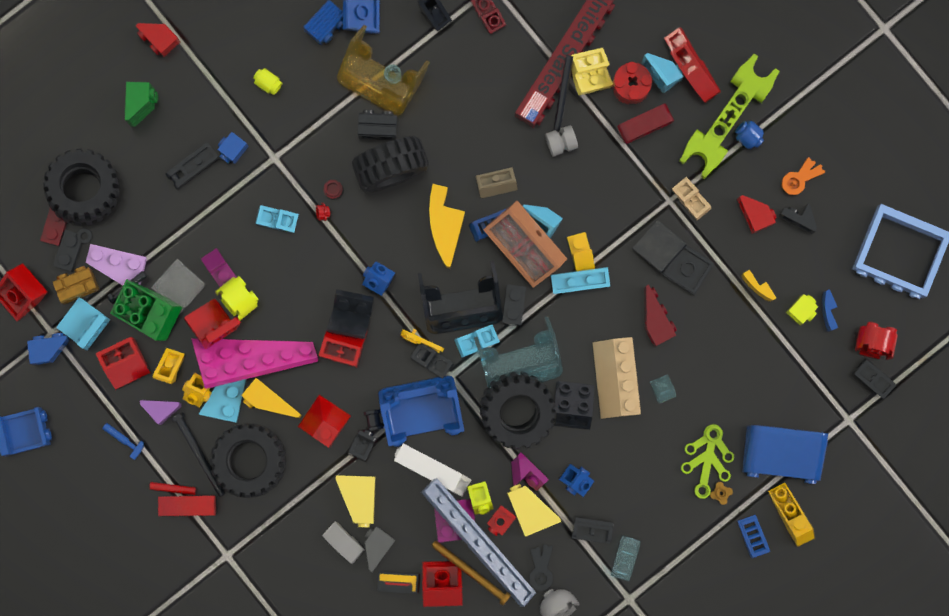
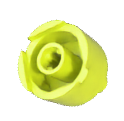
[215,276,259,321]

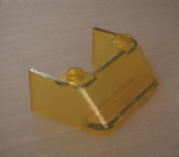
[337,25,430,115]

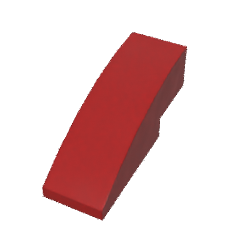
[158,496,216,516]

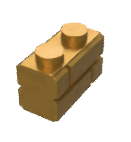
[53,266,100,304]

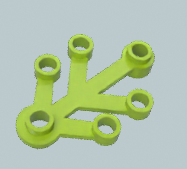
[681,424,734,499]

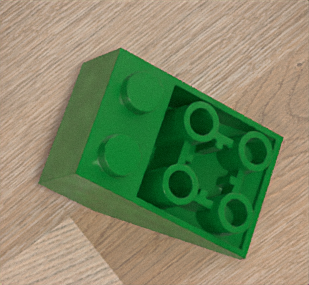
[110,279,182,341]

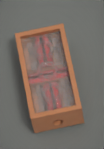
[483,201,567,288]

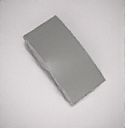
[322,522,365,564]

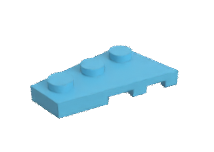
[199,379,247,423]

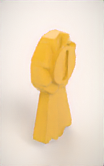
[400,329,444,353]

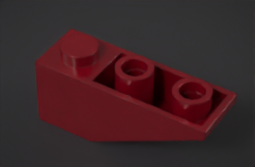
[644,285,677,347]

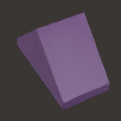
[140,400,182,425]

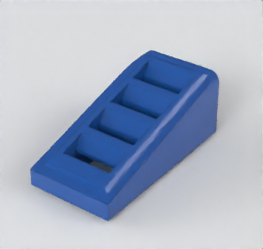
[469,209,506,242]
[737,515,770,558]

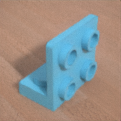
[57,298,110,350]

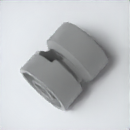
[545,125,578,157]

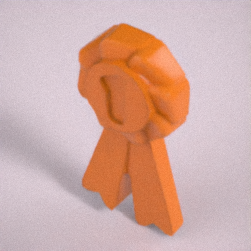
[782,157,825,195]

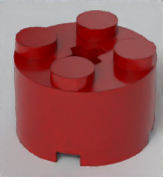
[612,62,652,104]
[855,322,898,360]

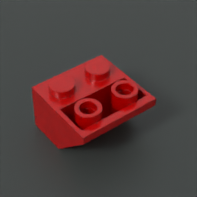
[319,331,368,368]
[96,337,151,390]

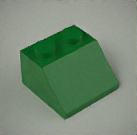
[125,82,158,127]

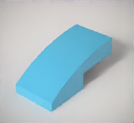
[255,205,299,233]
[454,325,500,358]

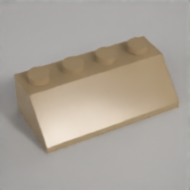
[592,337,641,419]

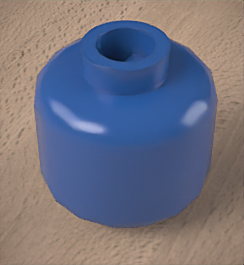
[735,121,764,149]

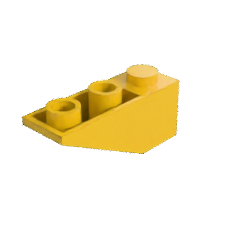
[768,483,814,547]

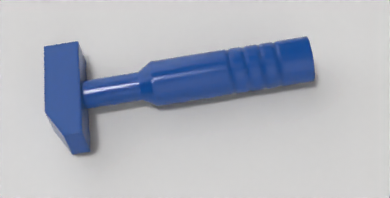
[102,423,144,460]

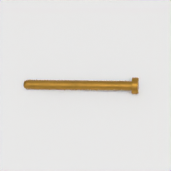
[432,541,511,606]

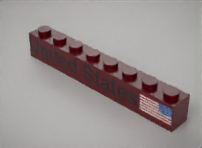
[515,0,615,128]

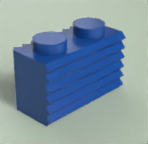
[303,0,343,45]

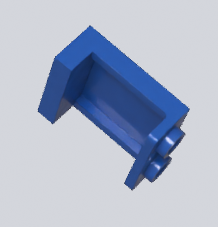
[0,407,52,456]

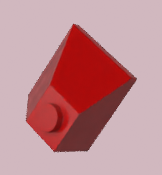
[298,395,351,448]

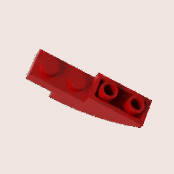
[664,27,721,102]

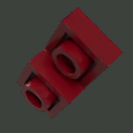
[470,0,506,34]

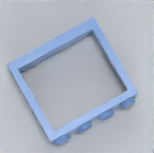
[852,204,949,299]

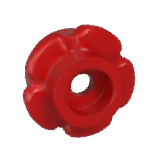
[316,203,330,221]

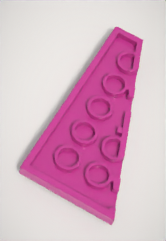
[191,338,318,389]

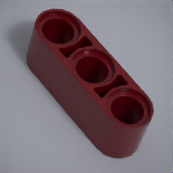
[617,104,674,144]

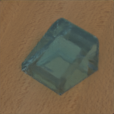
[650,375,676,403]

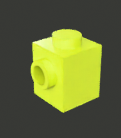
[786,294,818,325]

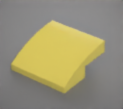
[571,48,613,95]

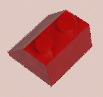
[0,263,47,321]
[423,561,462,607]

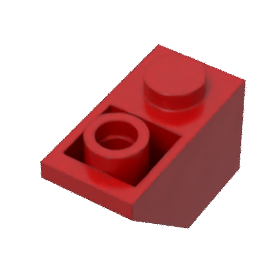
[136,23,180,57]

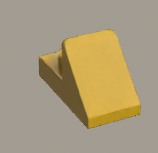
[567,232,595,271]
[152,348,185,384]

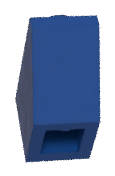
[27,333,70,365]

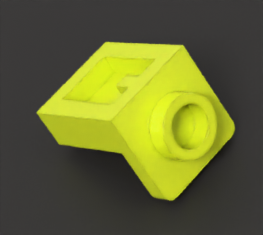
[467,481,493,514]

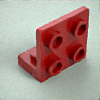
[184,299,241,349]

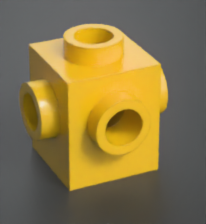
[182,373,212,408]

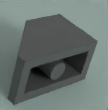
[365,526,395,572]

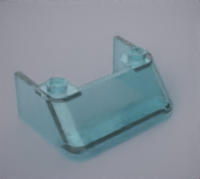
[474,316,563,388]

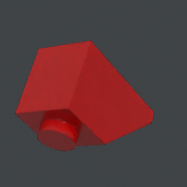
[737,195,777,234]

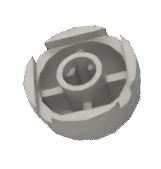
[540,589,580,616]

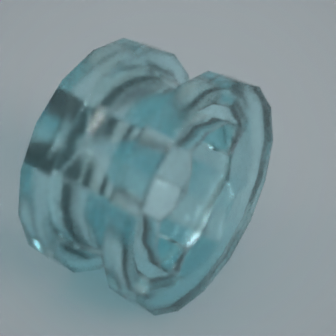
[384,65,402,83]

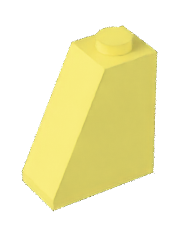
[336,476,376,527]
[507,484,561,537]

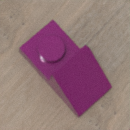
[201,248,237,287]
[511,453,549,491]

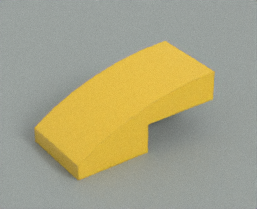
[740,269,776,302]

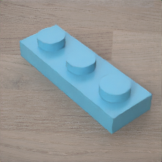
[551,267,610,294]

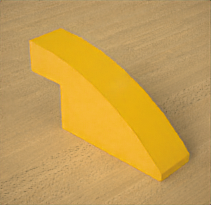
[429,184,465,269]

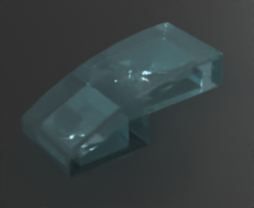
[611,536,641,581]

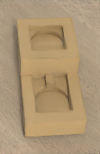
[672,177,712,220]

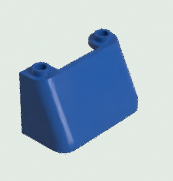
[378,376,464,447]
[742,425,828,484]

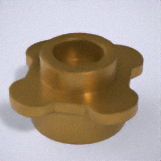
[710,482,733,505]

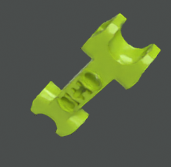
[679,54,780,179]

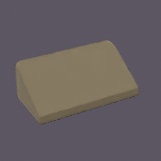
[476,167,517,198]

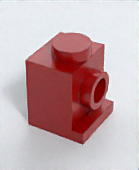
[487,505,516,536]

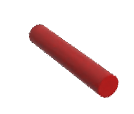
[150,482,196,495]

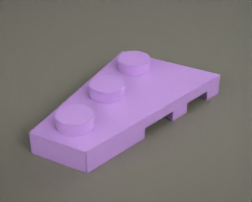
[86,244,147,285]

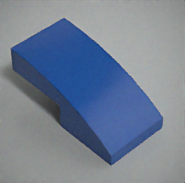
[822,289,838,332]

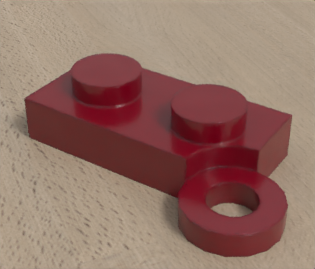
[40,209,67,246]

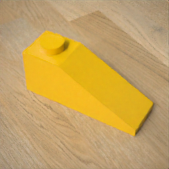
[241,378,302,418]

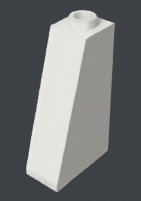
[394,444,471,497]

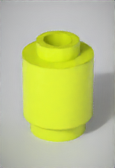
[253,68,282,95]

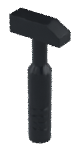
[107,271,147,304]

